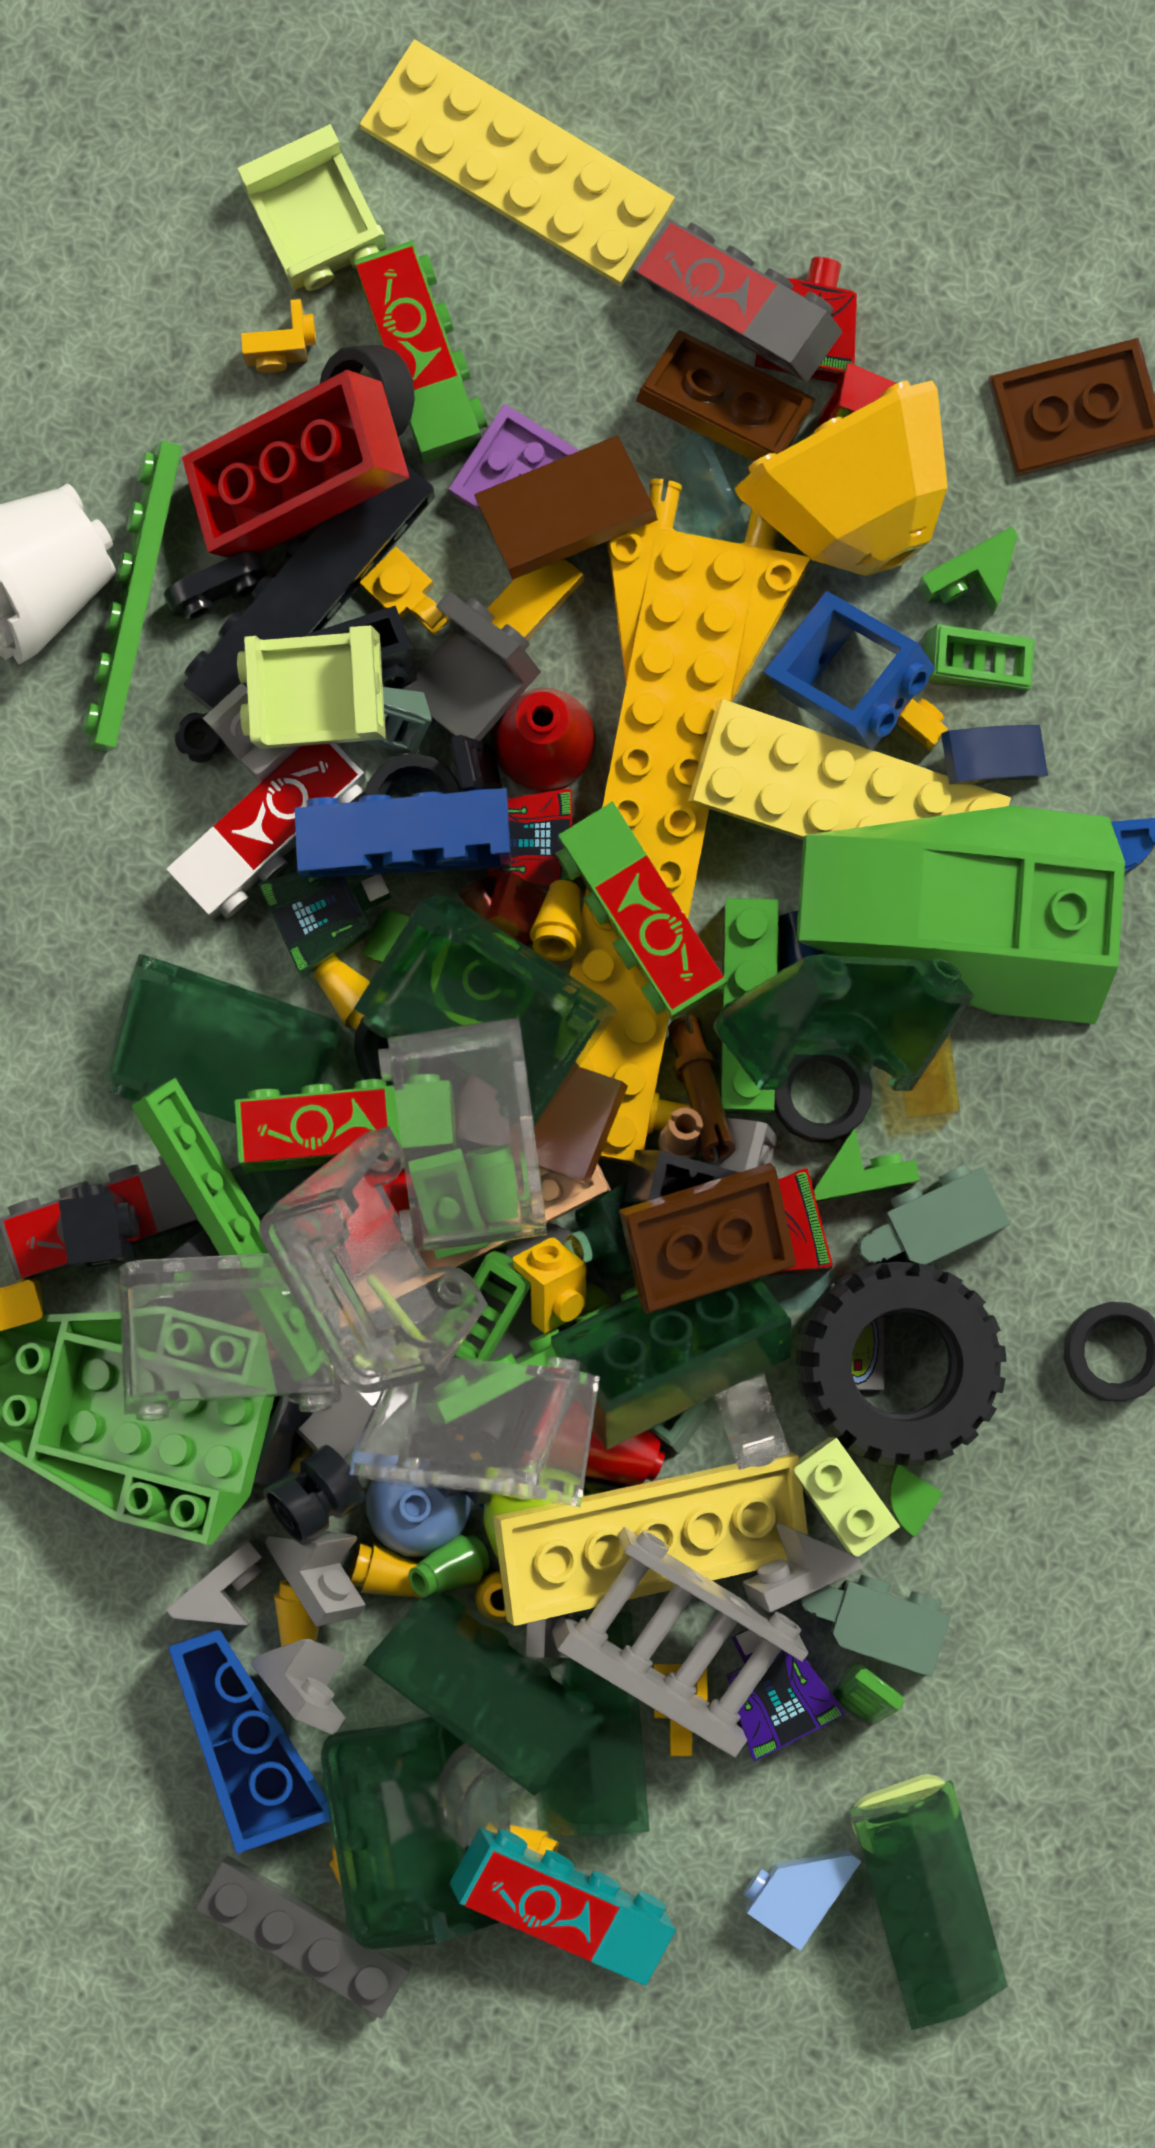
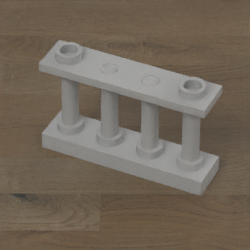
[551,1527,808,1758]

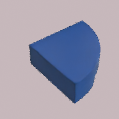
[1111,818,1155,872]

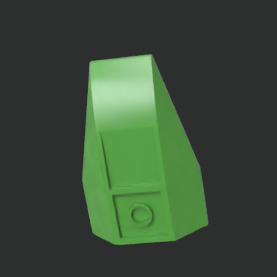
[796,806,1125,1025]
[0,1309,276,1545]

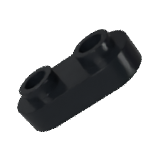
[163,551,266,620]

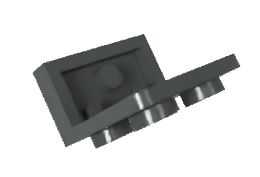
[404,591,541,742]

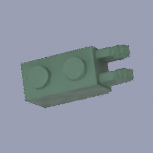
[856,1164,1010,1265]
[799,1574,951,1677]

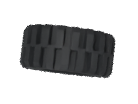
[796,1262,1007,1467]

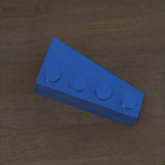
[295,788,511,879]
[167,1628,339,1854]

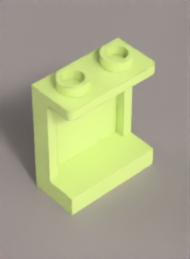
[237,124,386,291]
[237,625,386,749]
[794,1437,900,1557]

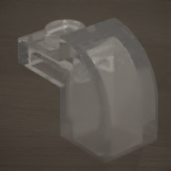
[704,1350,790,1470]
[437,1733,557,1848]

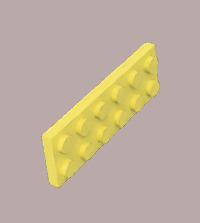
[360,39,675,287]
[688,699,1011,840]
[493,1452,808,1626]

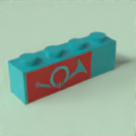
[450,1827,676,1986]

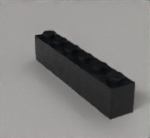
[183,464,435,711]

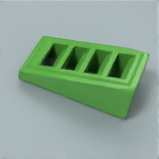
[924,624,1035,691]
[436,1250,531,1373]
[833,1662,905,1724]

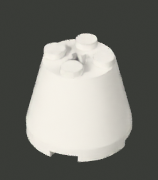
[0,484,117,665]

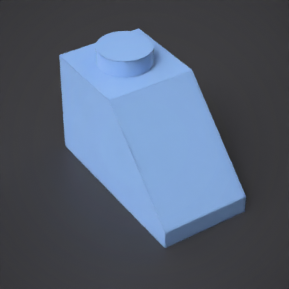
[743,1850,861,1951]

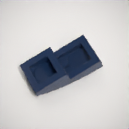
[941,725,1048,785]

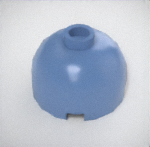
[366,1453,470,1557]

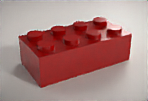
[182,370,410,558]

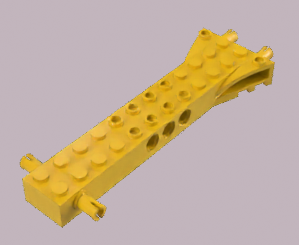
[554,479,810,1165]

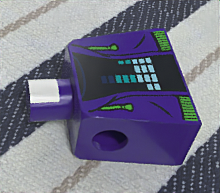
[726,1628,845,1762]

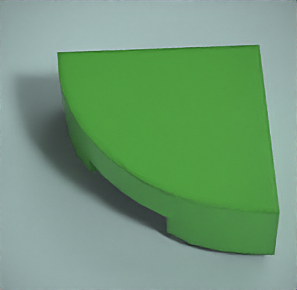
[890,1465,943,1537]

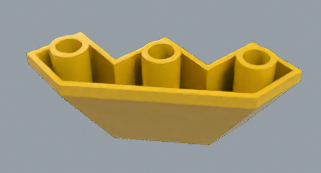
[734,380,948,576]

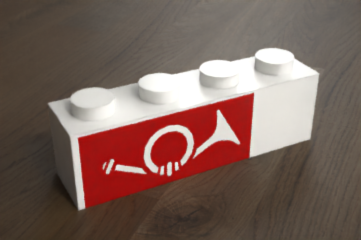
[167,743,366,921]

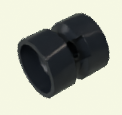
[263,1445,366,1545]

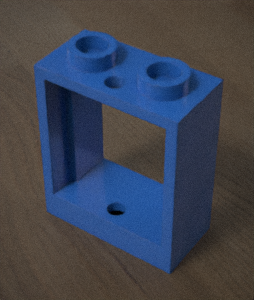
[764,591,935,750]

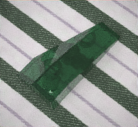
[538,1612,650,1836]

